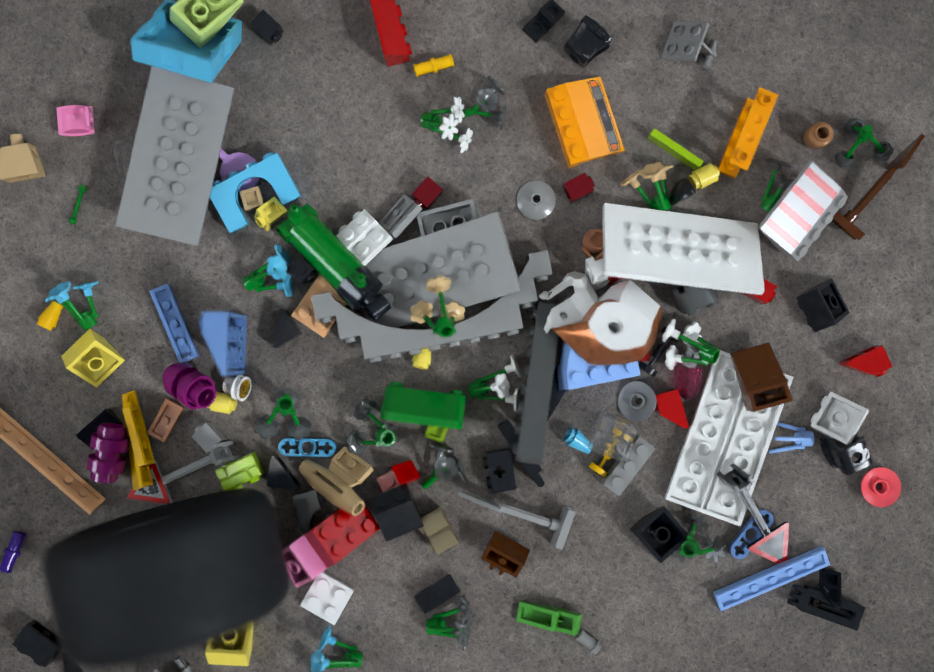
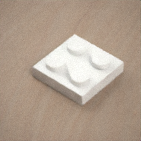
[300,571,355,625]

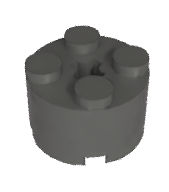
[672,285,719,316]

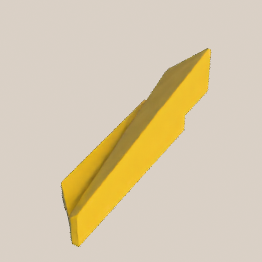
[122,390,155,491]

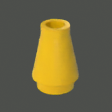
[36,301,63,331]

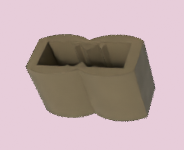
[419,506,459,554]

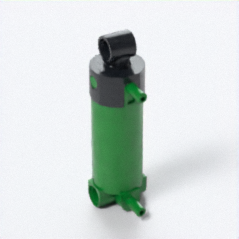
[276,203,392,321]

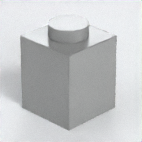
[191,422,228,454]

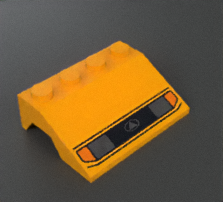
[545,77,625,169]

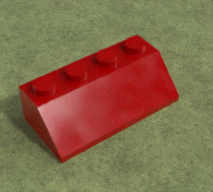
[370,0,412,67]

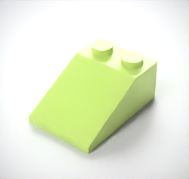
[170,0,244,48]

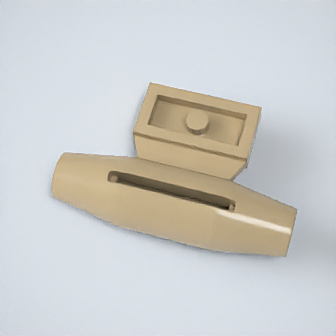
[299,446,374,516]

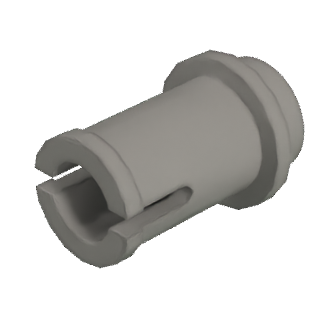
[576,629,602,655]

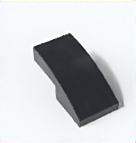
[522,0,565,43]
[414,574,460,614]

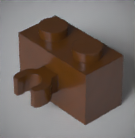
[481,531,530,578]

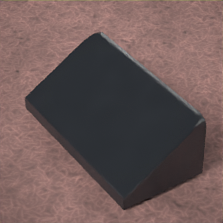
[76,409,123,449]

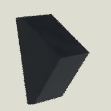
[271,309,302,349]
[266,454,300,490]

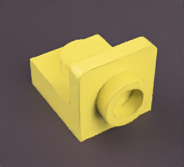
[254,197,287,231]

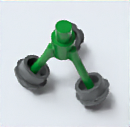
[835,117,894,168]

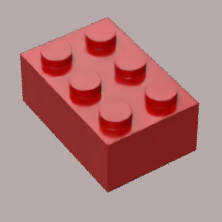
[304,506,380,568]

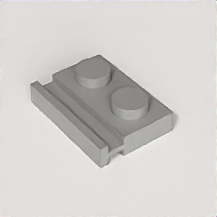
[378,194,422,238]

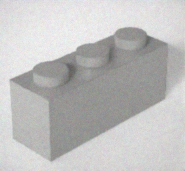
[600,435,656,496]

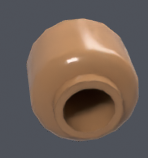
[803,122,834,150]

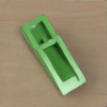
[516,601,582,636]

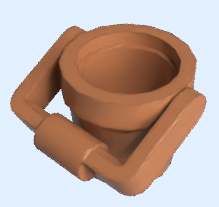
[581,229,603,261]

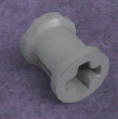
[682,343,700,368]

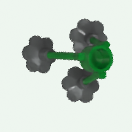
[254,388,312,440]
[346,398,399,455]

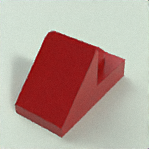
[376,460,421,492]

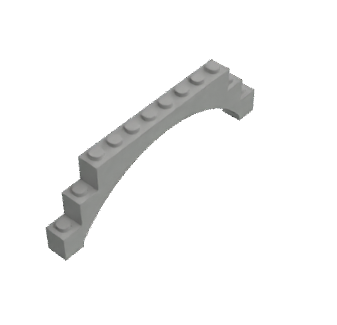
[311,250,553,363]

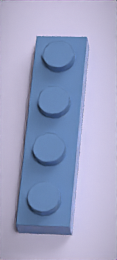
[149,283,200,363]

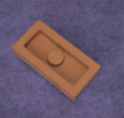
[147,398,185,443]

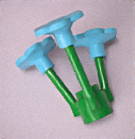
[243,244,294,297]
[44,281,99,330]
[311,625,363,672]

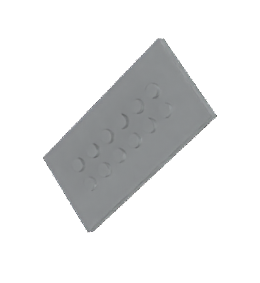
[115,66,235,246]
[363,212,522,328]

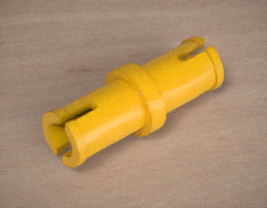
[413,54,454,77]

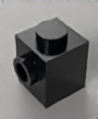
[287,255,317,285]

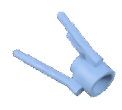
[769,422,815,453]

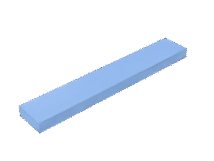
[713,546,830,611]

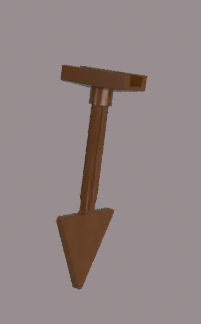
[832,134,925,240]

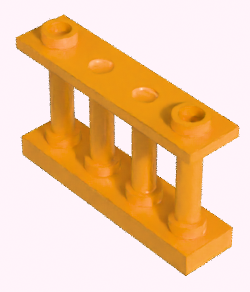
[718,87,778,179]

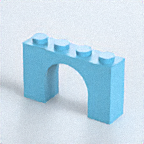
[210,152,302,233]

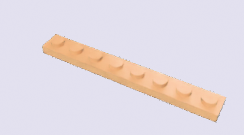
[0,408,106,515]

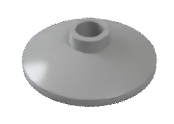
[517,181,556,220]
[618,381,656,421]

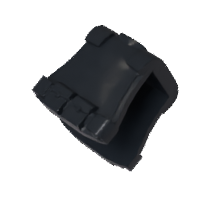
[564,15,612,68]
[820,435,873,475]

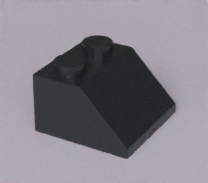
[796,278,850,333]
[369,483,424,542]
[629,506,689,564]

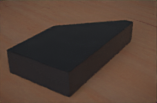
[819,568,841,610]

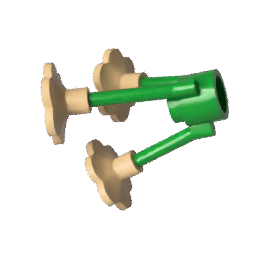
[621,162,673,211]
[410,275,465,338]

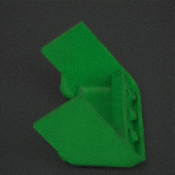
[380,382,466,429]

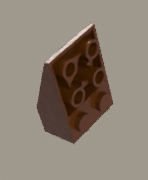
[730,342,793,412]

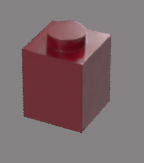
[562,173,595,204]
[412,176,443,210]

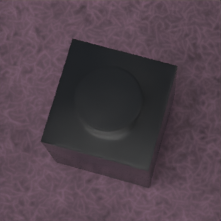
[249,10,284,46]

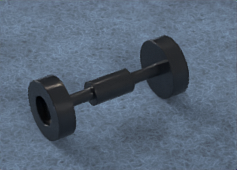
[639,327,679,377]

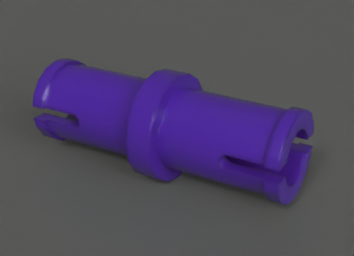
[0,531,26,573]

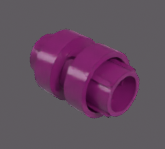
[162,362,216,409]
[86,423,130,484]

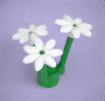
[421,97,473,153]

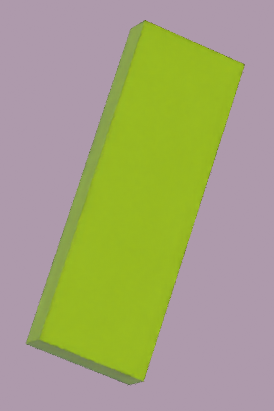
[647,129,703,170]

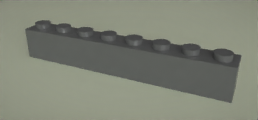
[512,302,558,465]

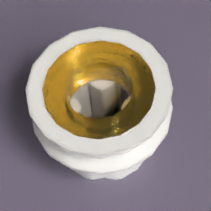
[222,375,252,401]

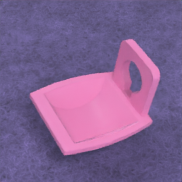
[56,105,95,136]

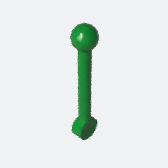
[69,185,87,224]

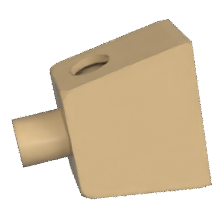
[0,134,46,183]

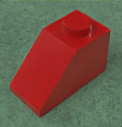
[839,345,893,377]
[654,389,689,429]

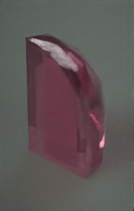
[674,367,702,400]

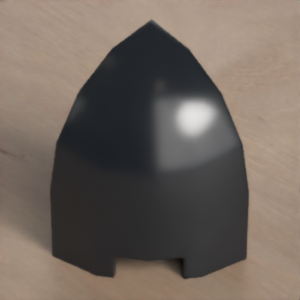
[670,178,696,206]

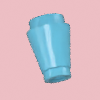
[563,428,594,454]

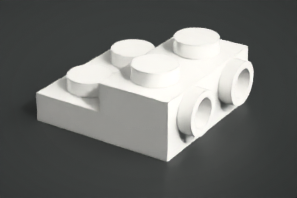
[336,209,393,266]
[810,391,869,445]

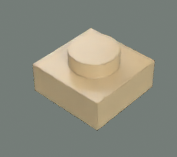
[239,186,264,211]

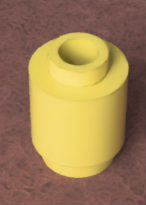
[688,163,720,190]
[207,392,237,414]

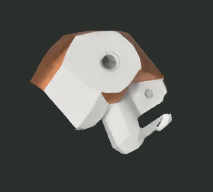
[537,271,663,365]

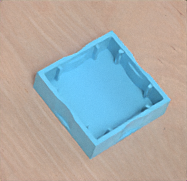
[131,0,242,83]

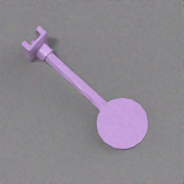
[219,148,259,191]

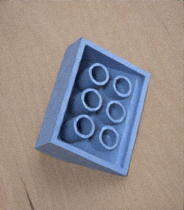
[199,311,247,376]

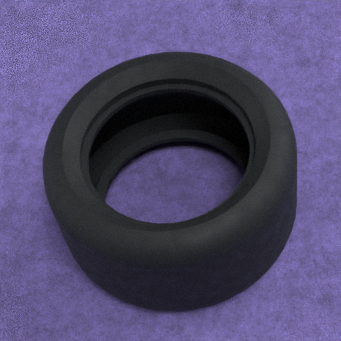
[42,488,290,669]

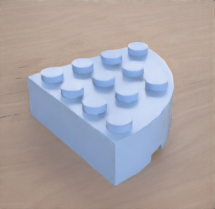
[557,341,640,391]

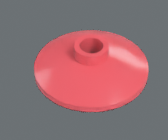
[861,467,901,507]

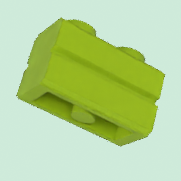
[215,452,265,491]

